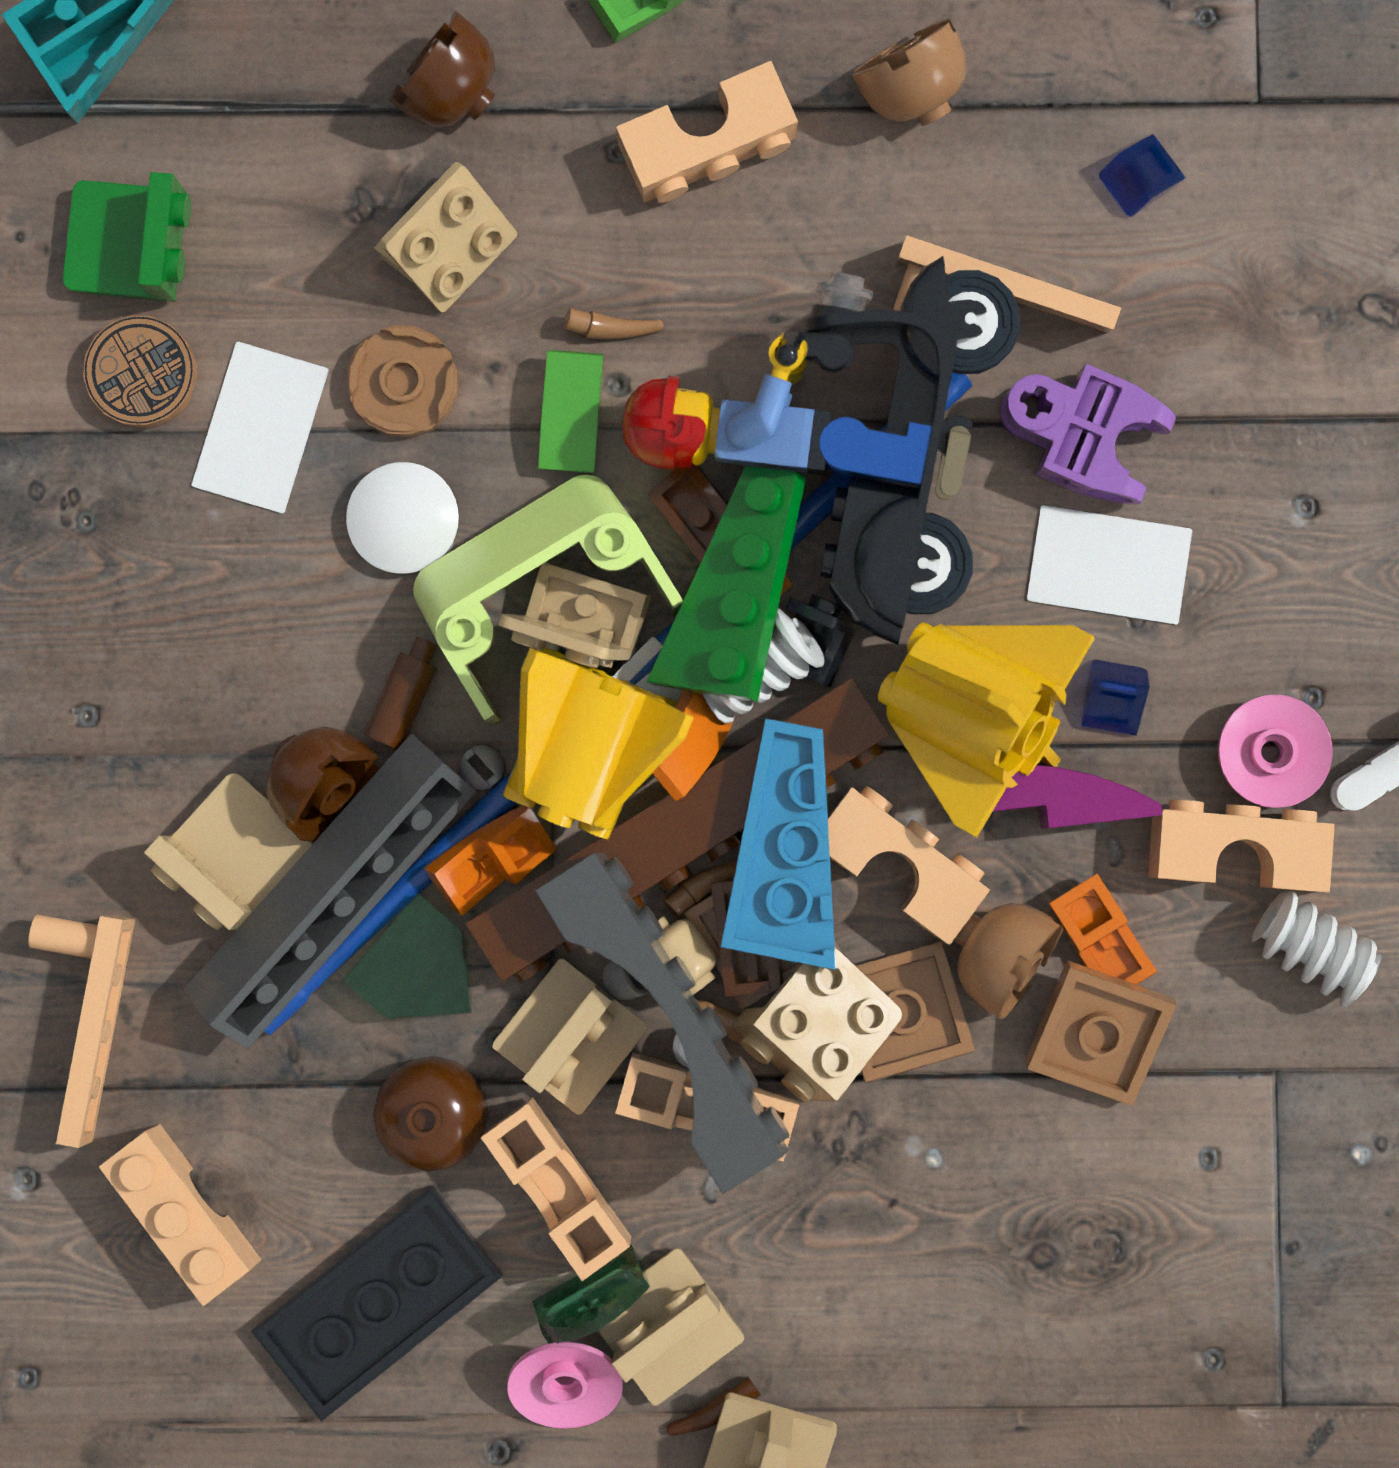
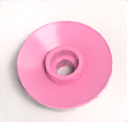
[1218,695,1333,808]
[507,1342,623,1429]

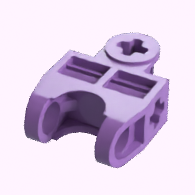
[1000,364,1176,505]

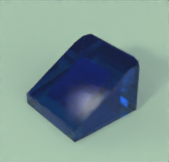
[1099,134,1186,217]
[1081,660,1150,736]

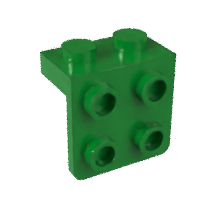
[63,172,191,302]

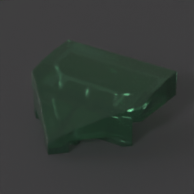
[343,894,472,1018]
[532,1245,650,1344]

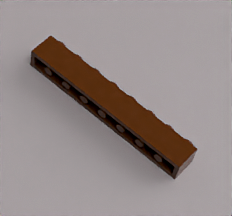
[465,677,889,984]

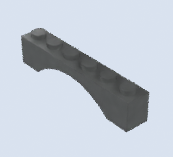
[535,853,790,1194]

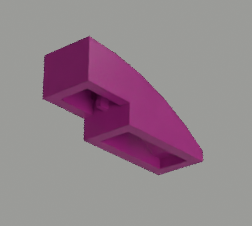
[993,765,1163,829]

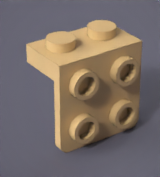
[499,562,652,668]
[144,773,313,930]
[732,948,902,1102]

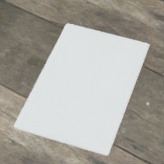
[192,342,329,513]
[1027,505,1192,624]

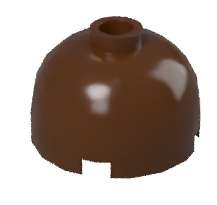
[388,11,495,128]
[266,726,380,842]
[373,1056,489,1172]

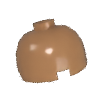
[852,18,967,126]
[955,903,1063,1019]

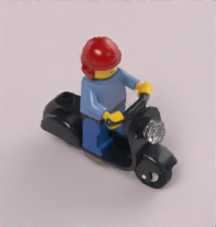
[622,256,1020,645]

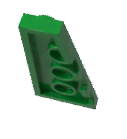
[646,466,806,702]

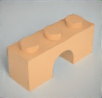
[616,61,798,203]
[828,786,990,945]
[1148,800,1335,893]
[615,1052,799,1161]
[481,1097,632,1281]
[99,1124,262,1306]

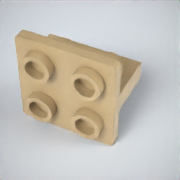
[374,162,517,312]
[493,958,648,1115]
[589,1247,744,1406]
[703,1393,837,1468]

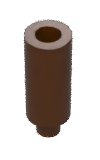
[363,636,438,749]

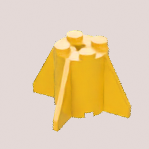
[878,622,1095,838]
[502,648,694,840]

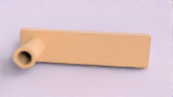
[893,235,1121,333]
[29,914,135,1148]

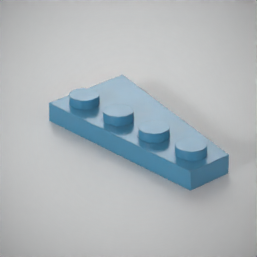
[721,719,836,970]

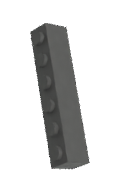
[183,733,477,1050]

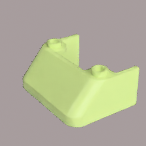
[413,475,683,726]

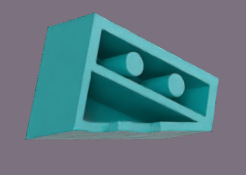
[1,0,174,124]

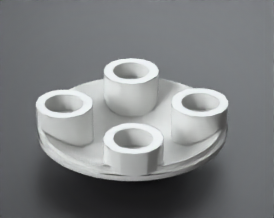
[346,462,459,574]

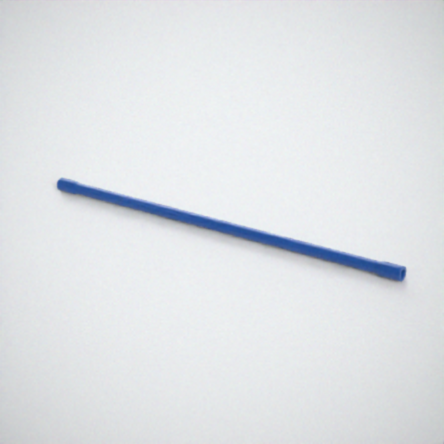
[264,372,972,1036]

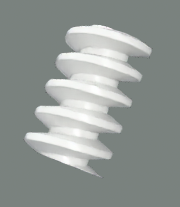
[703,609,825,724]
[1252,890,1382,1008]

